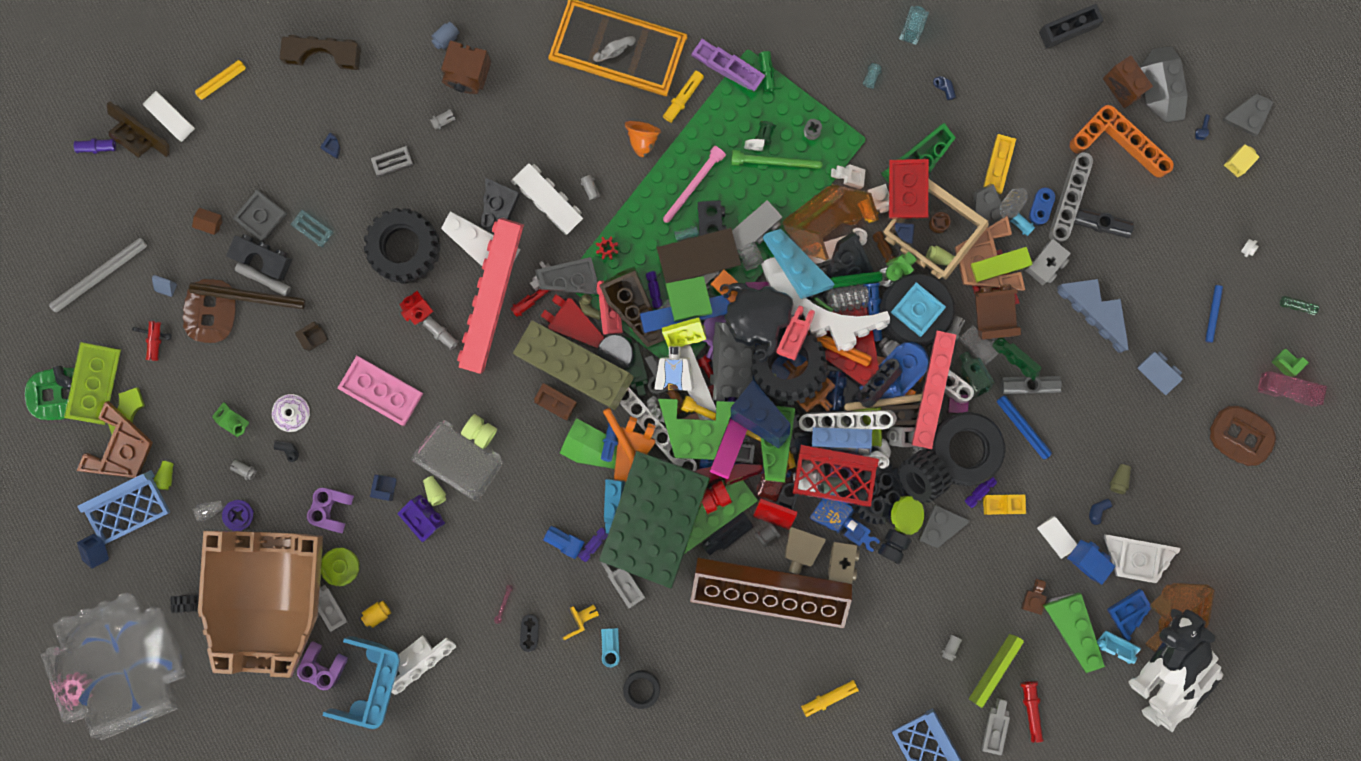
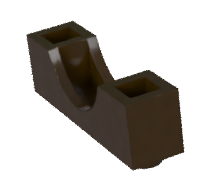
[279,35,361,70]

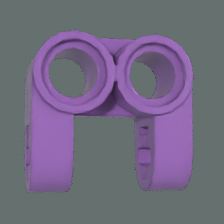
[307,488,354,533]
[297,641,348,690]

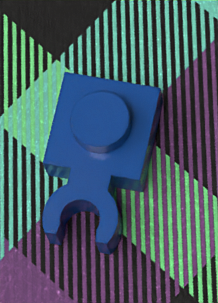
[844,519,880,552]

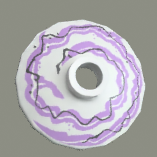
[272,394,310,432]

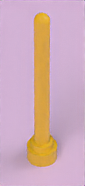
[680,396,761,442]

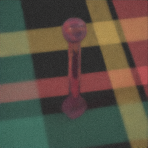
[494,585,513,624]

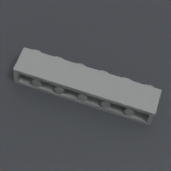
[700,200,782,290]

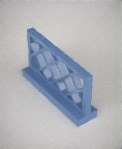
[77,470,170,544]
[892,708,962,761]

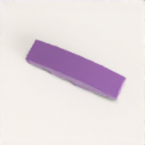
[691,39,765,92]

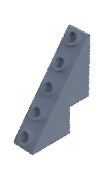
[1057,279,1129,353]

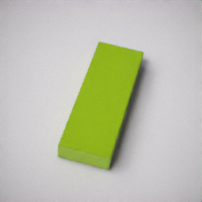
[971,247,1033,283]

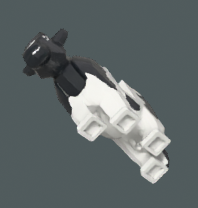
[1128,608,1224,732]

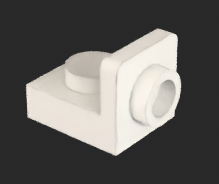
[867,184,889,213]

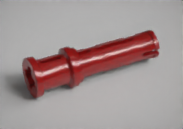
[1020,681,1044,743]

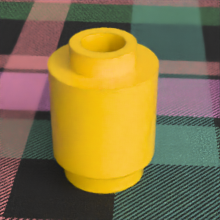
[361,600,391,628]

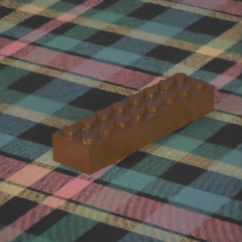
[690,558,852,628]

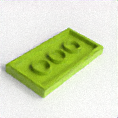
[64,342,121,425]
[969,634,1024,708]

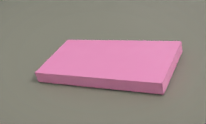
[337,356,424,426]

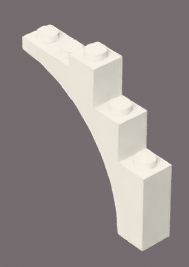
[767,271,890,351]

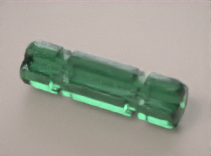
[1280,296,1319,315]

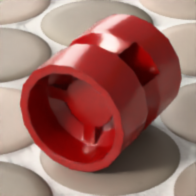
[702,480,732,515]

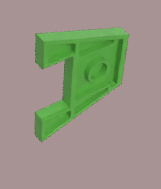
[658,399,735,460]

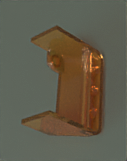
[783,185,879,261]
[1146,583,1215,652]

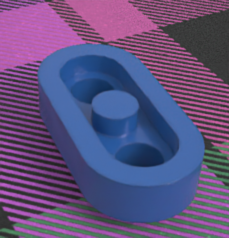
[1029,188,1055,225]

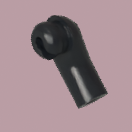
[53,365,73,389]
[274,440,299,462]

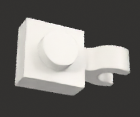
[831,164,865,189]

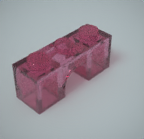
[1257,371,1327,406]

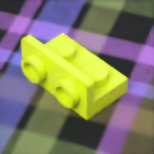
[662,317,706,348]

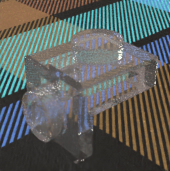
[737,241,764,271]

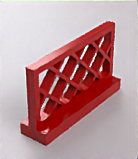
[793,445,879,507]

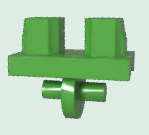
[886,252,917,281]

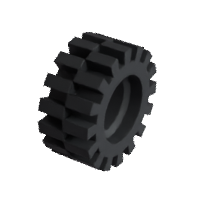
[170,594,199,613]

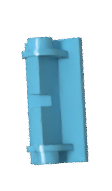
[1097,631,1141,664]

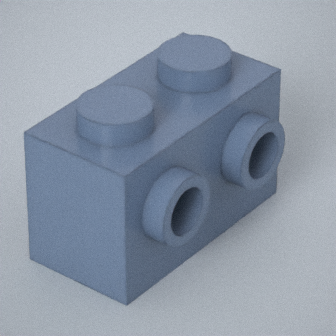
[1137,351,1183,395]

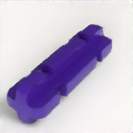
[646,271,663,309]
[965,477,997,508]
[578,528,608,562]

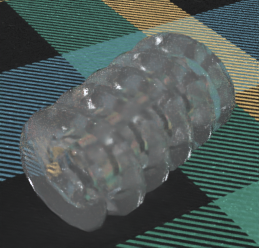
[826,284,869,313]

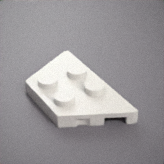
[1104,534,1180,583]

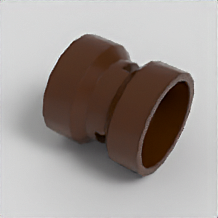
[929,212,951,234]

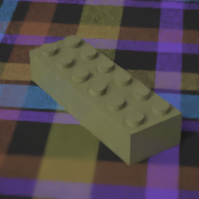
[513,321,634,411]

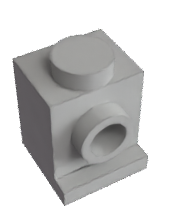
[887,426,916,447]

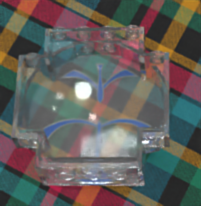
[40,593,186,741]

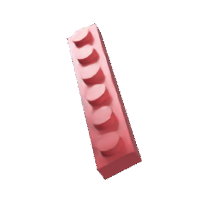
[912,331,957,449]

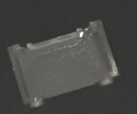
[410,419,504,501]

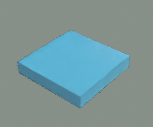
[891,282,946,337]

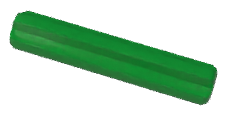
[830,271,883,288]

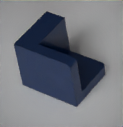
[370,474,397,501]
[77,533,109,569]

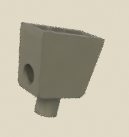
[784,527,826,575]

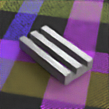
[371,146,414,177]

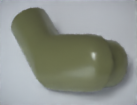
[579,294,601,320]

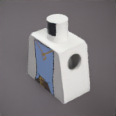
[655,346,694,390]

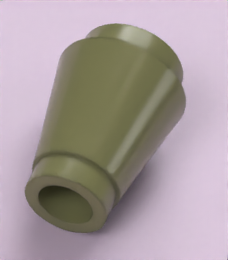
[1110,464,1131,494]

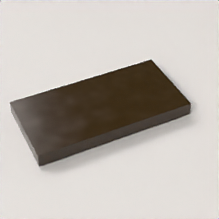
[656,228,741,283]

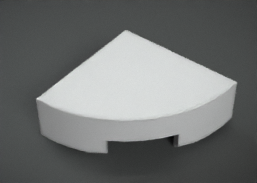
[744,139,764,151]

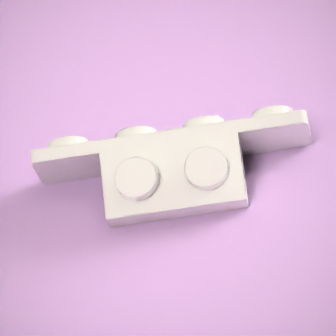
[392,635,456,695]

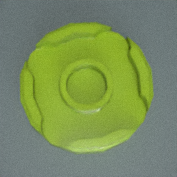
[891,496,924,535]
[321,548,360,586]

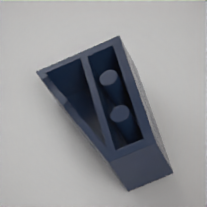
[730,380,791,449]

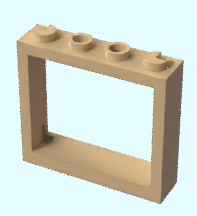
[883,179,989,280]

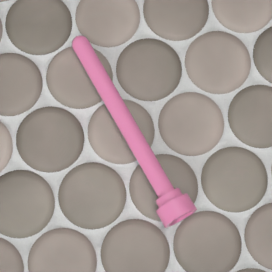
[663,146,726,223]

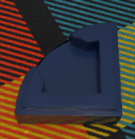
[320,132,340,159]
[895,223,915,245]

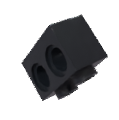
[698,200,726,236]

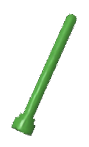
[731,150,823,168]

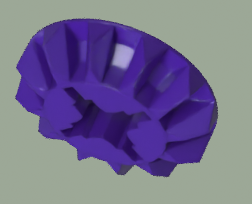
[222,500,254,531]

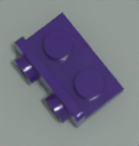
[397,495,445,542]

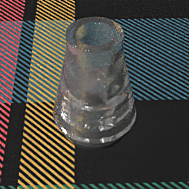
[193,499,224,522]

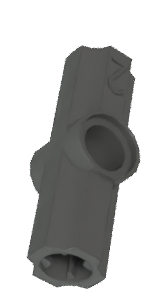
[1000,376,1062,394]

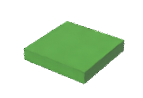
[666,276,712,322]

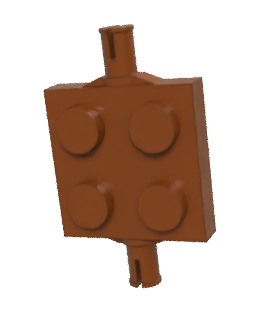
[783,360,835,413]

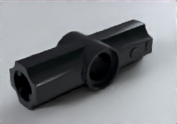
[1074,207,1134,238]

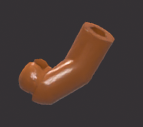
[667,390,684,414]

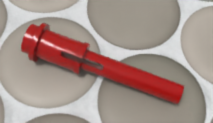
[510,289,550,317]

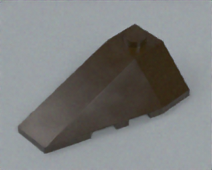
[599,266,665,347]

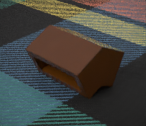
[192,208,223,235]

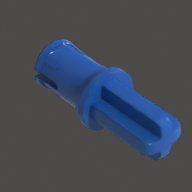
[601,423,620,462]

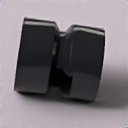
[877,529,912,565]

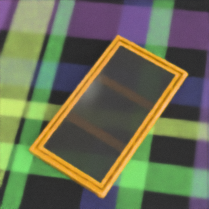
[548,0,687,97]

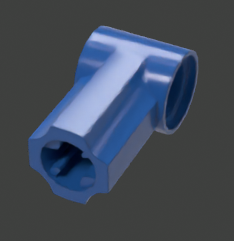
[543,526,585,559]

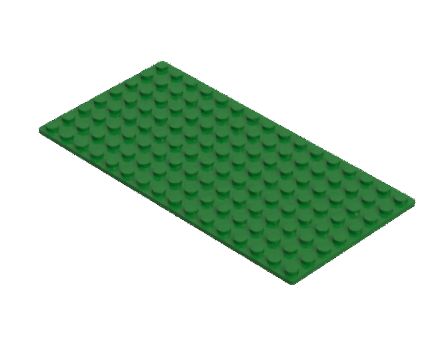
[575,50,865,359]

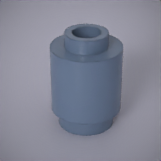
[431,22,459,50]

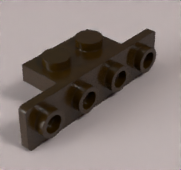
[107,101,169,158]

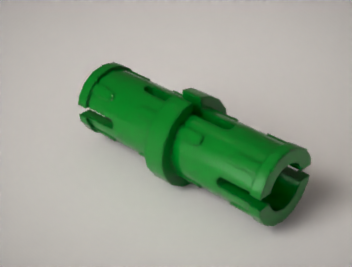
[758,51,776,92]

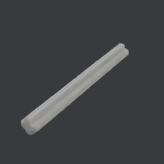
[49,238,147,312]

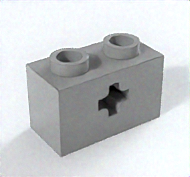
[1025,239,1071,285]

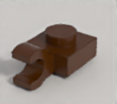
[1021,579,1047,615]

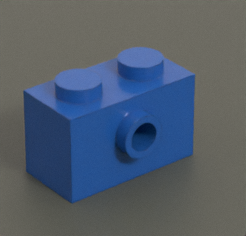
[1067,540,1116,585]

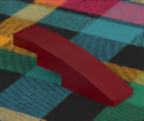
[695,464,763,487]

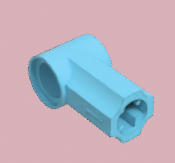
[601,628,621,668]

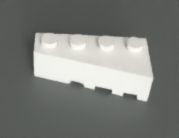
[511,163,583,235]
[441,212,521,266]

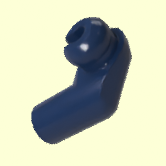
[933,76,956,101]

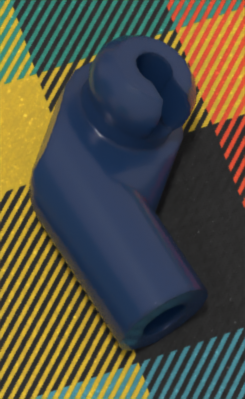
[1089,498,1112,525]

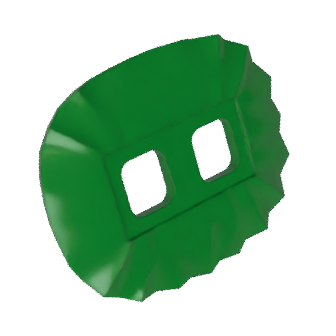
[25,368,74,420]

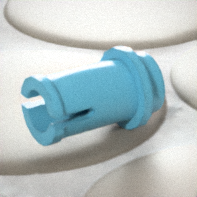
[1010,212,1035,236]

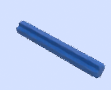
[997,395,1052,459]

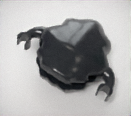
[720,283,794,363]

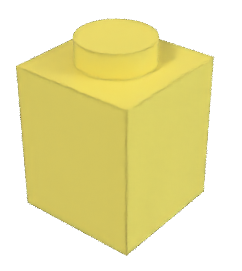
[1224,144,1259,177]

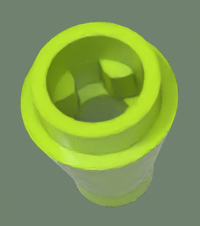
[153,461,174,491]

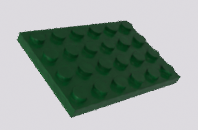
[599,451,711,589]

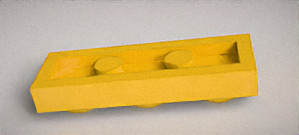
[983,134,1016,194]

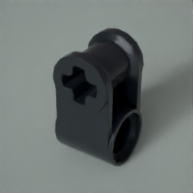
[775,482,799,510]

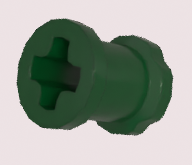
[755,121,776,145]

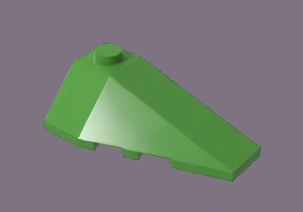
[560,418,618,469]

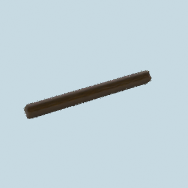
[189,282,305,309]

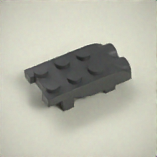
[710,322,755,401]

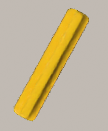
[195,60,246,100]

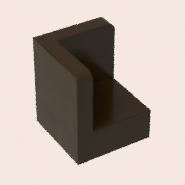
[295,321,328,351]

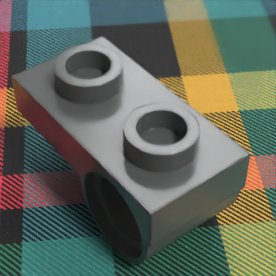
[645,355,670,395]

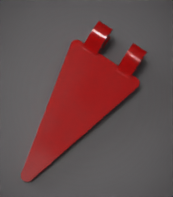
[541,294,604,348]

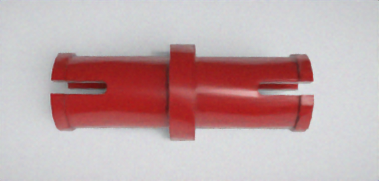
[145,321,162,361]

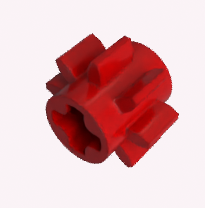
[596,237,619,260]

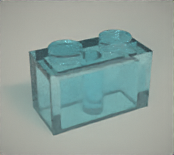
[899,6,929,45]

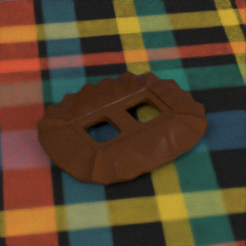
[183,279,236,343]
[1210,406,1276,466]

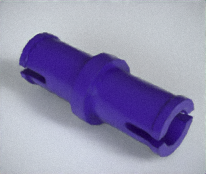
[74,138,116,154]

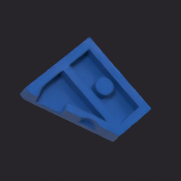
[1107,589,1152,642]

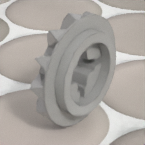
[647,396,665,423]

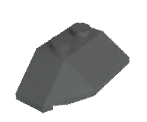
[1140,46,1188,123]

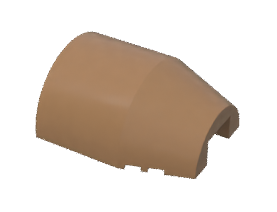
[198,531,323,678]

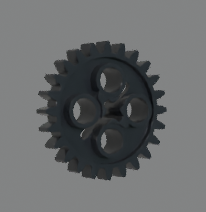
[849,464,908,524]

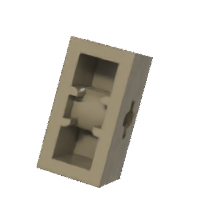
[827,542,860,584]

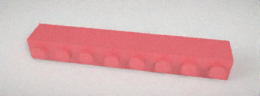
[457,218,524,374]

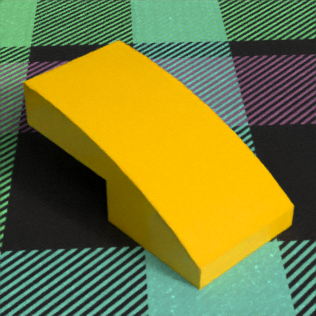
[983,495,1026,515]

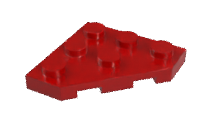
[825,310,879,387]

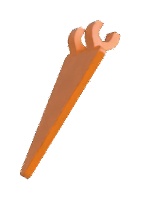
[614,416,656,482]

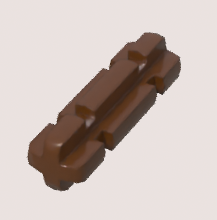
[873,231,896,263]

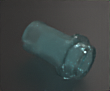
[862,63,882,89]
[674,225,699,242]

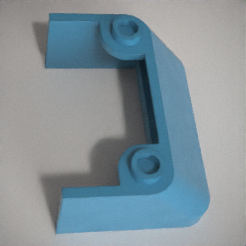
[323,636,400,729]

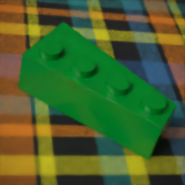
[881,123,956,183]

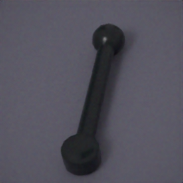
[132,327,172,340]

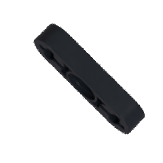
[857,359,903,408]

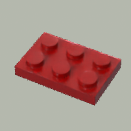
[889,159,929,219]

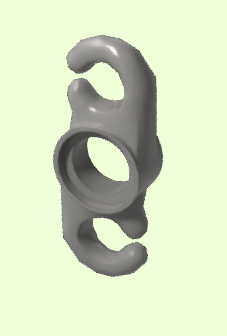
[593,36,636,62]

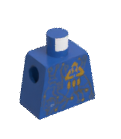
[810,494,859,533]

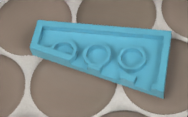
[763,229,835,299]

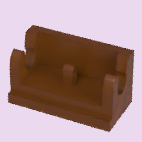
[534,383,578,421]

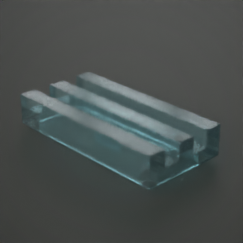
[291,210,333,247]

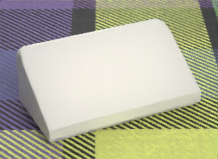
[1037,516,1077,559]

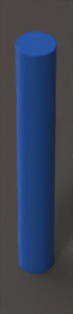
[1205,285,1223,343]

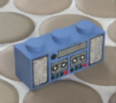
[812,427,872,455]

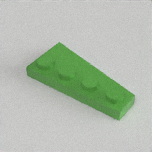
[760,406,795,482]

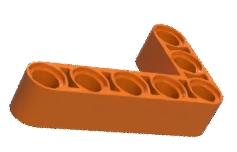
[1070,105,1174,178]

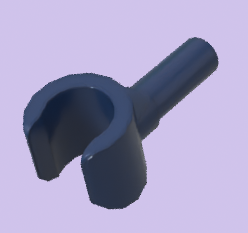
[1195,114,1210,140]

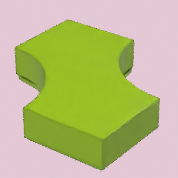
[108,387,145,434]

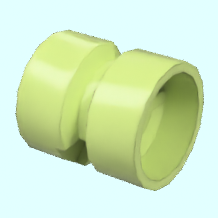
[461,414,497,449]

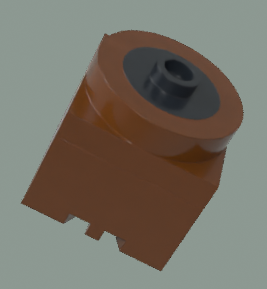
[441,41,491,94]

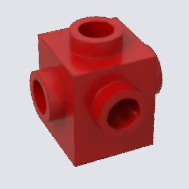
[399,290,434,325]

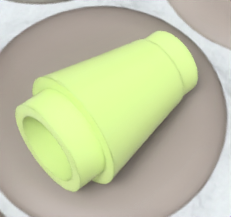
[926,245,955,266]
[423,476,446,506]

